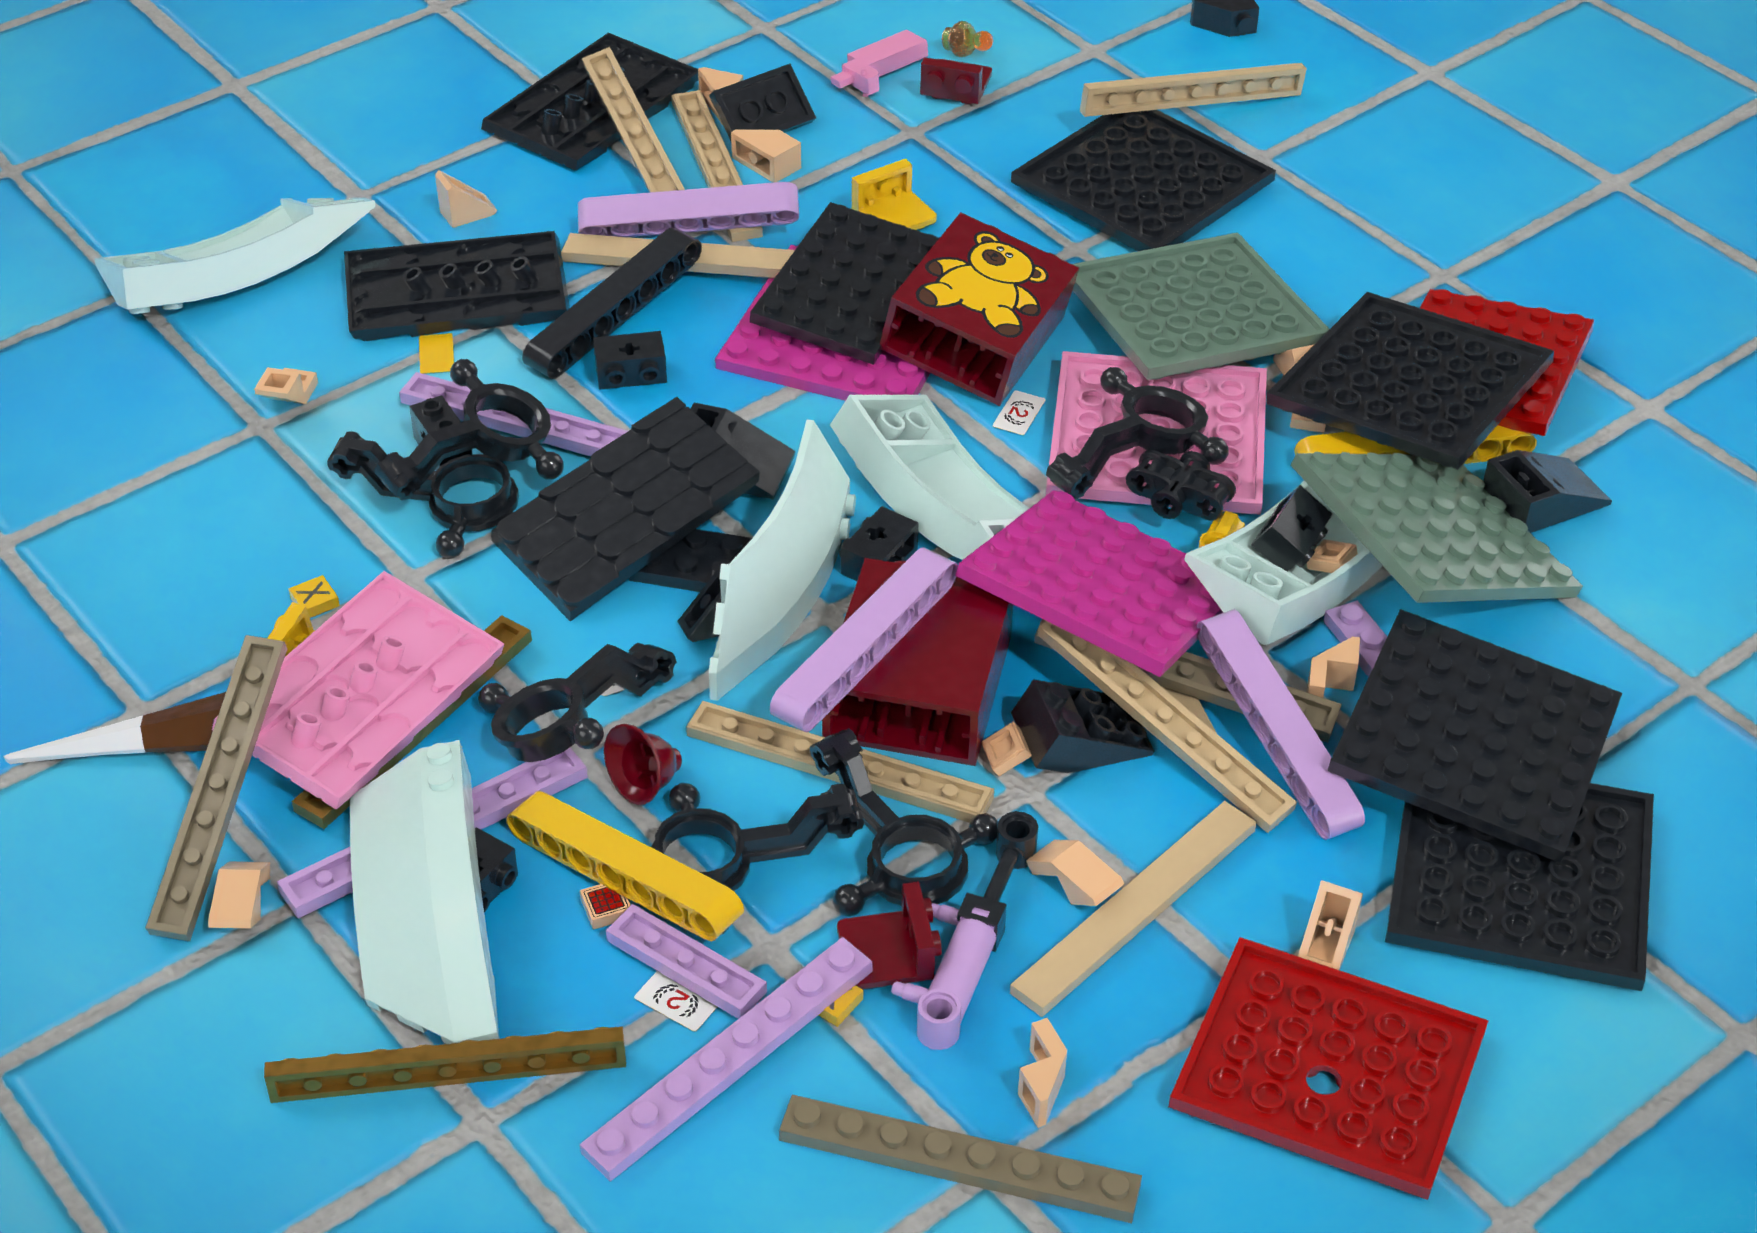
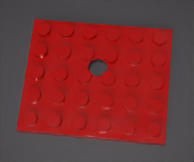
[1420,289,1594,436]
[1168,937,1489,1200]

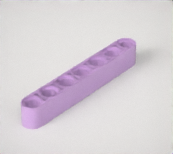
[578,182,799,237]
[770,547,958,732]
[1197,609,1365,840]

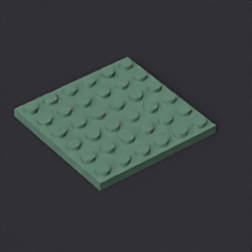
[1072,232,1330,380]
[1291,452,1583,603]

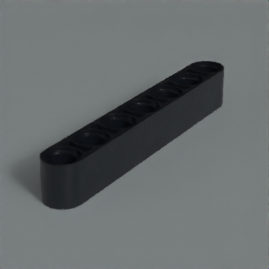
[522,228,702,379]

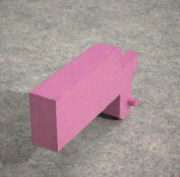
[830,29,928,97]

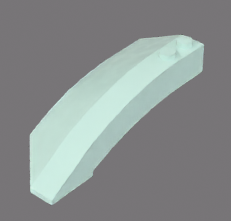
[95,198,376,314]
[830,395,1029,560]
[709,420,856,701]
[1184,481,1383,646]
[350,740,499,1044]

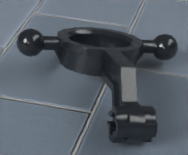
[375,359,564,500]
[1046,367,1229,499]
[327,431,519,559]
[478,643,677,762]
[810,728,998,916]
[651,783,864,935]

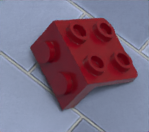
[920,57,992,104]
[837,882,942,989]

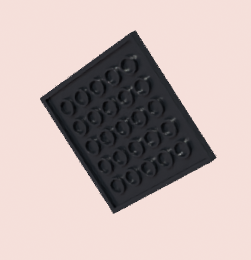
[1011,110,1276,251]
[1267,292,1554,470]
[1327,609,1622,863]
[1385,783,1654,991]

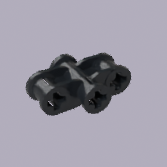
[1126,450,1236,521]

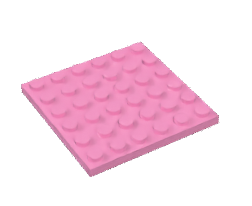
[1046,351,1267,515]

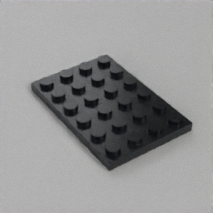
[750,202,939,365]

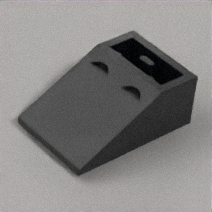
[691,402,795,500]
[1483,450,1612,533]
[1011,679,1155,773]

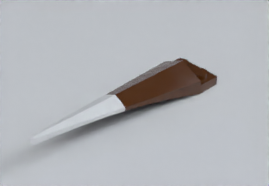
[3,692,226,764]

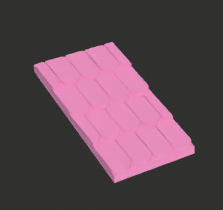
[212,571,504,810]

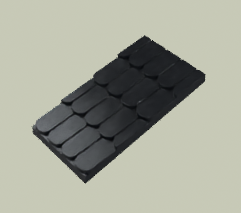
[481,32,699,171]
[344,231,570,341]
[491,397,760,621]

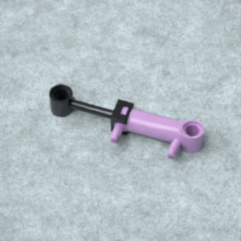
[891,811,1038,1050]

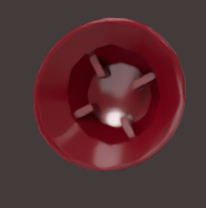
[604,724,682,805]

